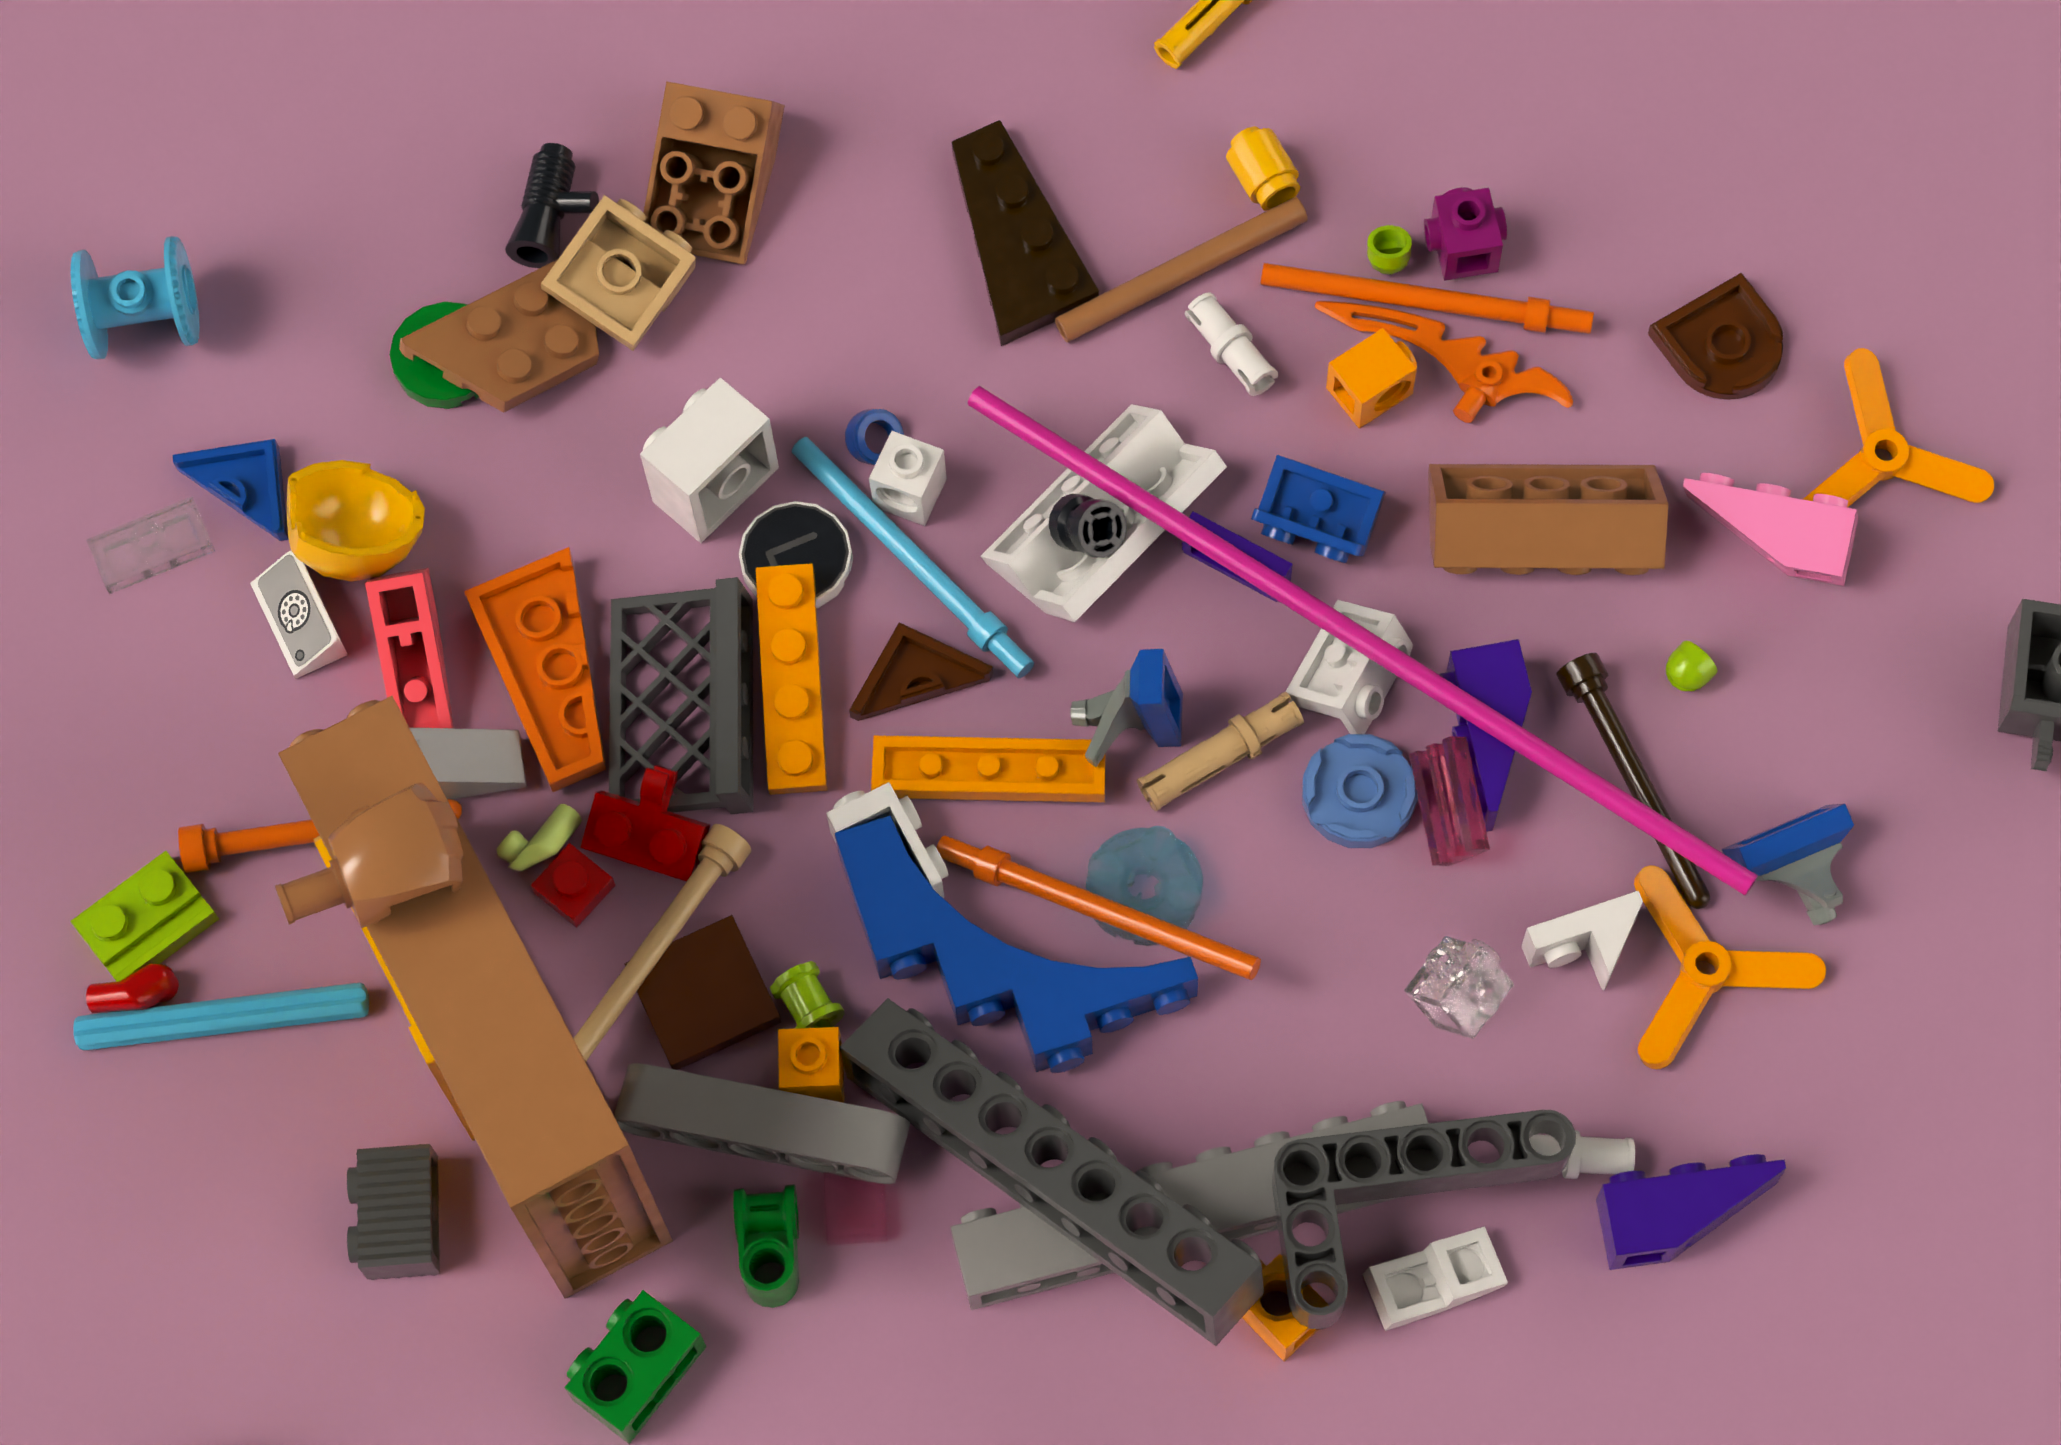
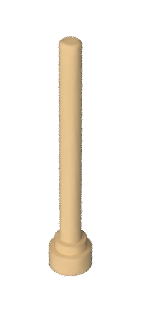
[573,824,751,1062]

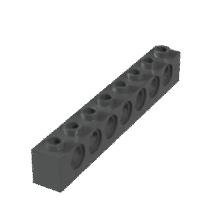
[840,998,1264,1346]

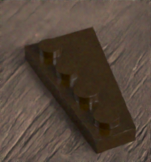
[951,120,1099,346]

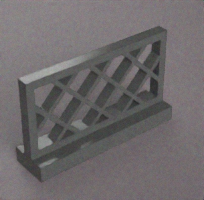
[609,577,753,814]

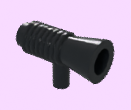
[505,143,599,268]

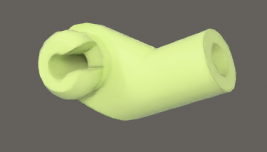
[496,804,582,871]

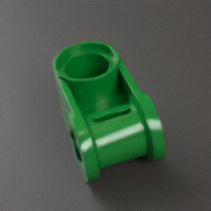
[733,1184,799,1308]

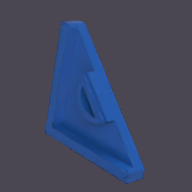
[173,439,288,541]

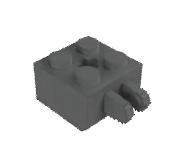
[1997,599,2061,771]

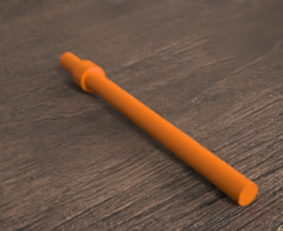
[1261,263,1594,334]
[936,835,1261,980]

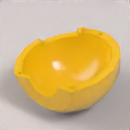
[287,460,425,582]

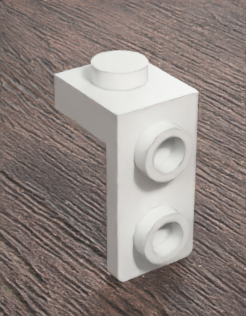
[826,782,949,898]

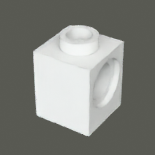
[869,431,947,526]

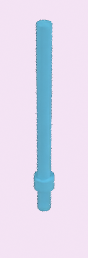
[792,437,1035,678]

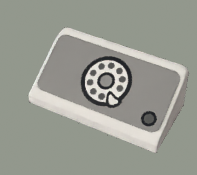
[250,551,348,679]

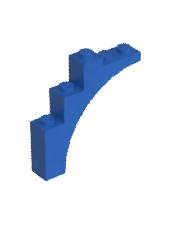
[834,815,1198,1073]

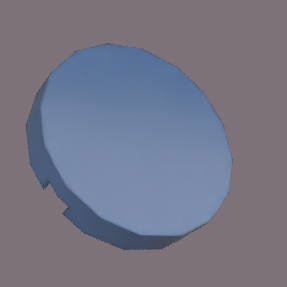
[1302,734,1418,848]

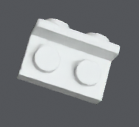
[1285,600,1413,734]

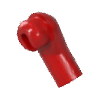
[86,964,179,1013]

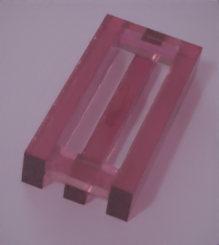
[1409,736,1490,866]

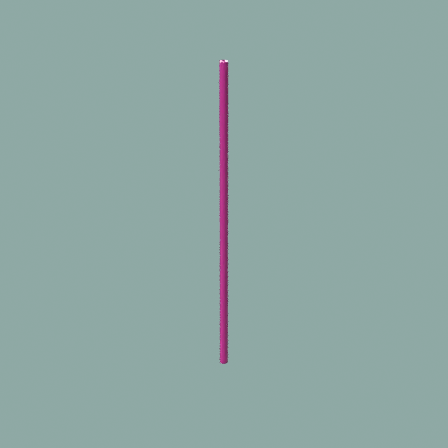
[968,386,1758,896]

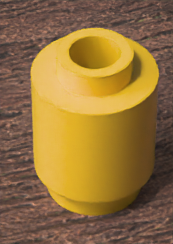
[1226,126,1301,211]

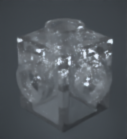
[1404,936,1514,1039]

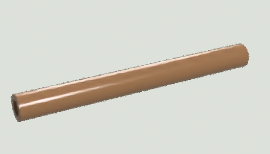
[1055,197,1308,343]

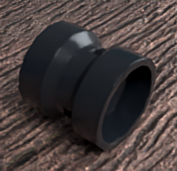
[1049,494,1127,557]

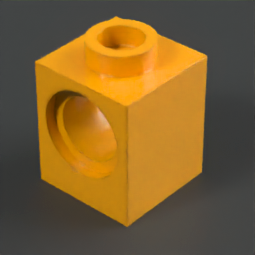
[1326,328,1417,429]
[778,1027,844,1103]
[1242,1254,1329,1362]

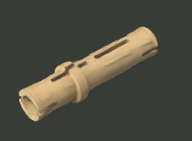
[1136,692,1304,812]

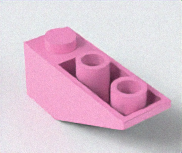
[1683,473,1858,586]

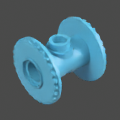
[70,236,200,360]

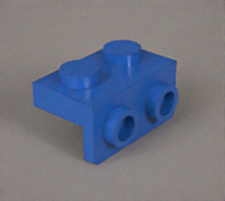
[1251,455,1386,563]

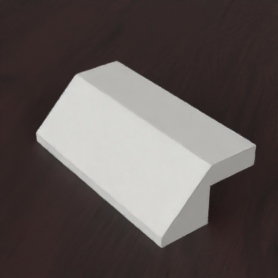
[981,404,1227,622]

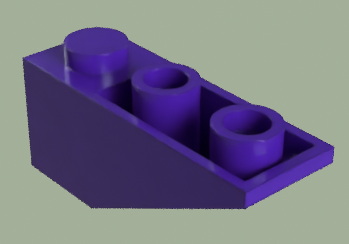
[1440,639,1532,832]
[1596,1154,1786,1270]

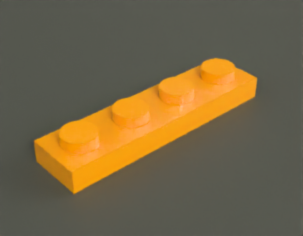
[756,563,828,795]
[871,735,1106,802]

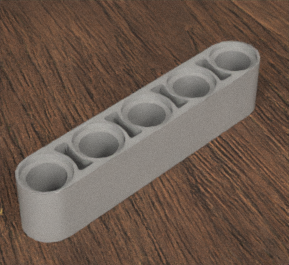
[614,1063,910,1184]

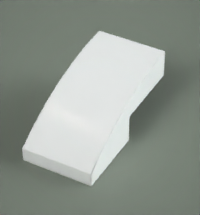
[1362,1226,1508,1331]

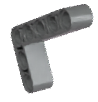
[1272,1110,1576,1329]

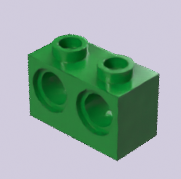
[564,1290,706,1444]

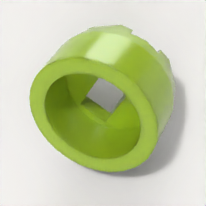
[1367,225,1412,275]
[1666,640,1718,691]

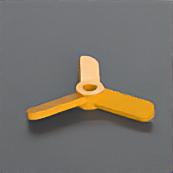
[1803,348,1994,508]
[1634,865,1826,1069]

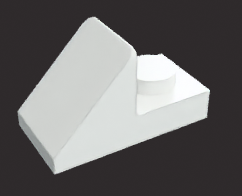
[1521,891,1643,990]

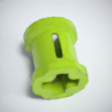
[770,961,845,1029]

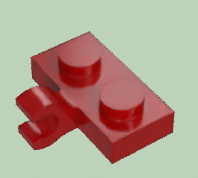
[580,765,710,882]

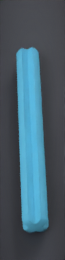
[73,982,370,1050]

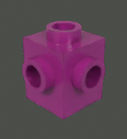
[1424,187,1507,281]

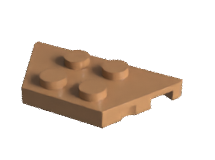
[399,259,599,413]

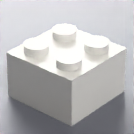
[640,377,779,543]

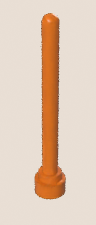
[178,799,462,873]

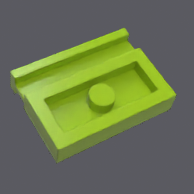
[70,851,219,982]

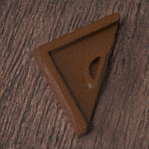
[849,622,993,721]

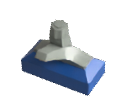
[1070,649,1183,767]
[1722,804,1854,926]

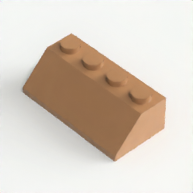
[1428,464,1669,575]

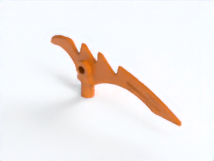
[1315,301,1573,423]

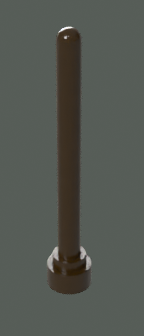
[1556,653,1710,909]

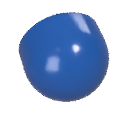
[845,409,904,465]

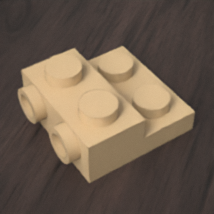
[541,195,696,351]

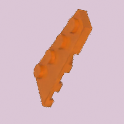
[464,547,606,792]

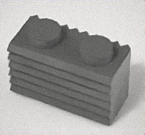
[347,1144,440,1280]

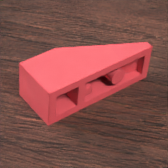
[365,568,454,728]

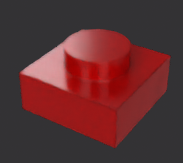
[530,843,616,928]

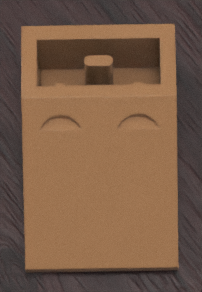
[643,81,785,265]

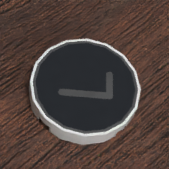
[739,501,853,608]

